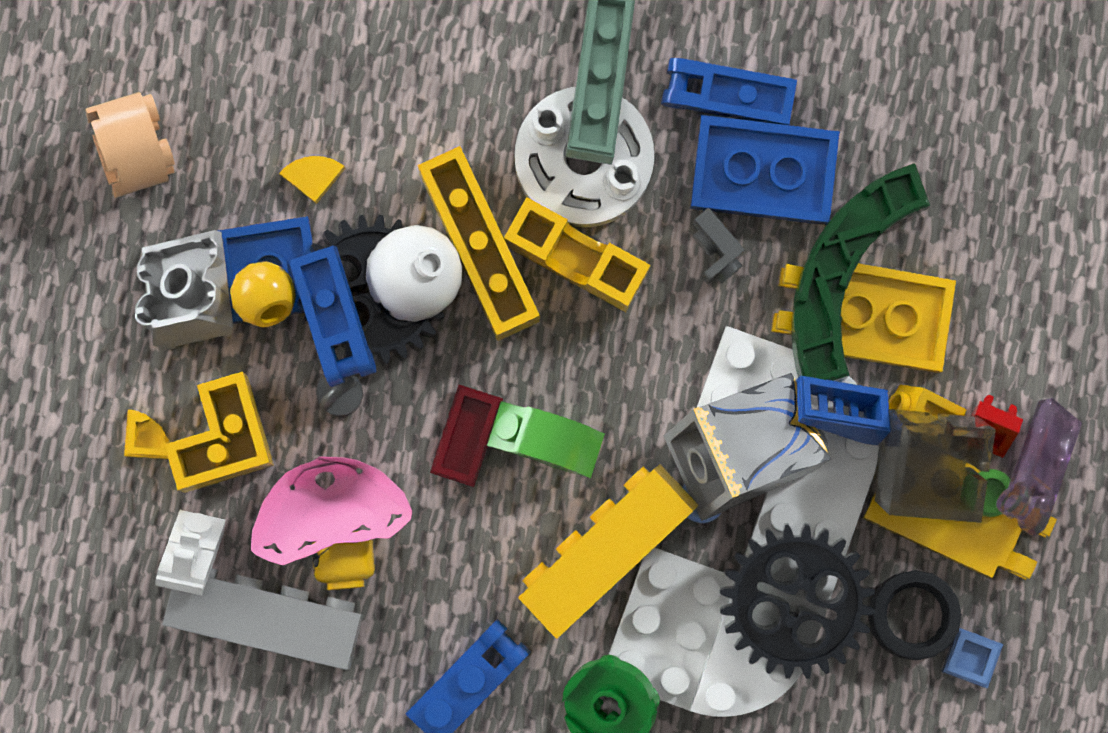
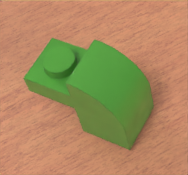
[487,401,605,478]

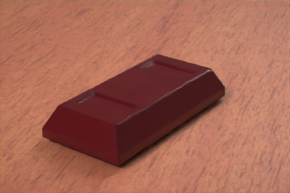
[430,384,503,487]

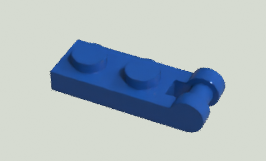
[661,58,797,125]
[288,246,376,387]
[406,619,531,733]

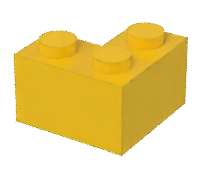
[164,371,274,493]

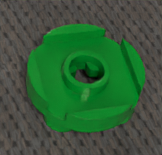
[562,655,660,733]

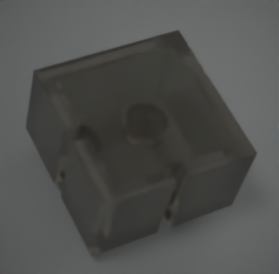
[874,409,996,523]

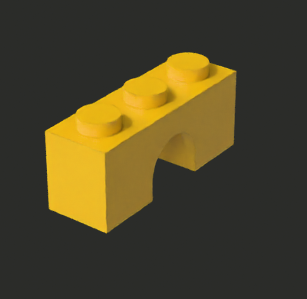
[504,197,650,313]

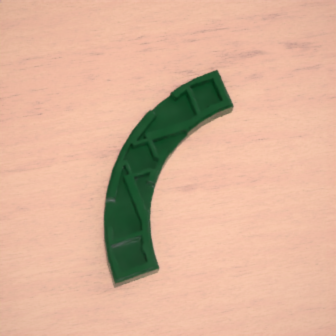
[792,163,931,382]

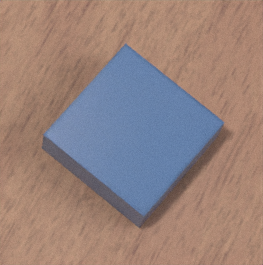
[941,628,1003,688]

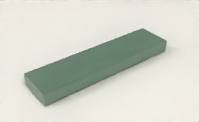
[565,0,635,165]

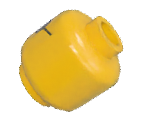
[311,530,375,590]

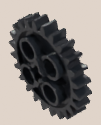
[297,215,445,367]
[719,523,875,679]

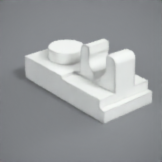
[155,510,226,595]

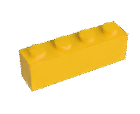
[417,146,540,341]
[518,464,699,639]

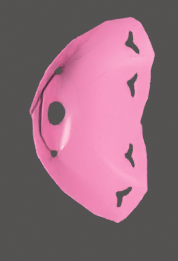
[251,456,412,566]

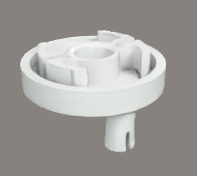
[515,87,654,228]

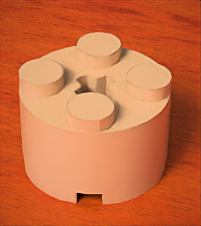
[85,92,175,198]

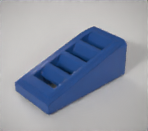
[796,376,891,446]

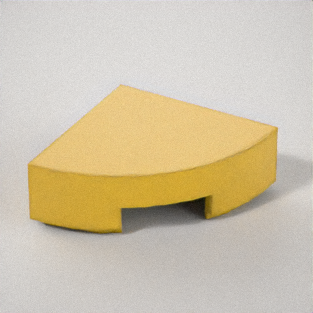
[279,156,345,204]
[124,410,170,460]

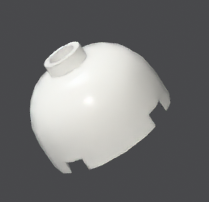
[366,225,463,322]

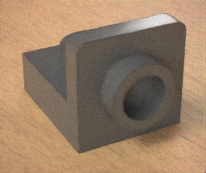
[692,207,745,285]

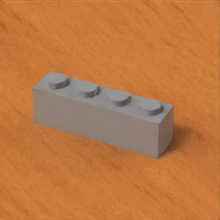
[162,568,363,670]

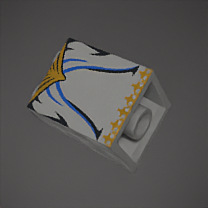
[663,373,831,521]

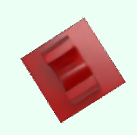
[960,394,1023,458]

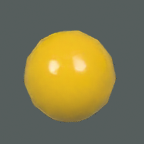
[230,261,296,327]

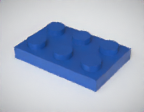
[690,115,840,225]

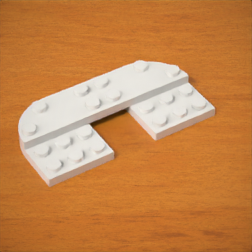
[608,326,879,717]

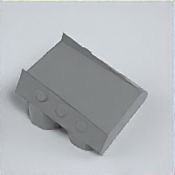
[135,230,233,349]

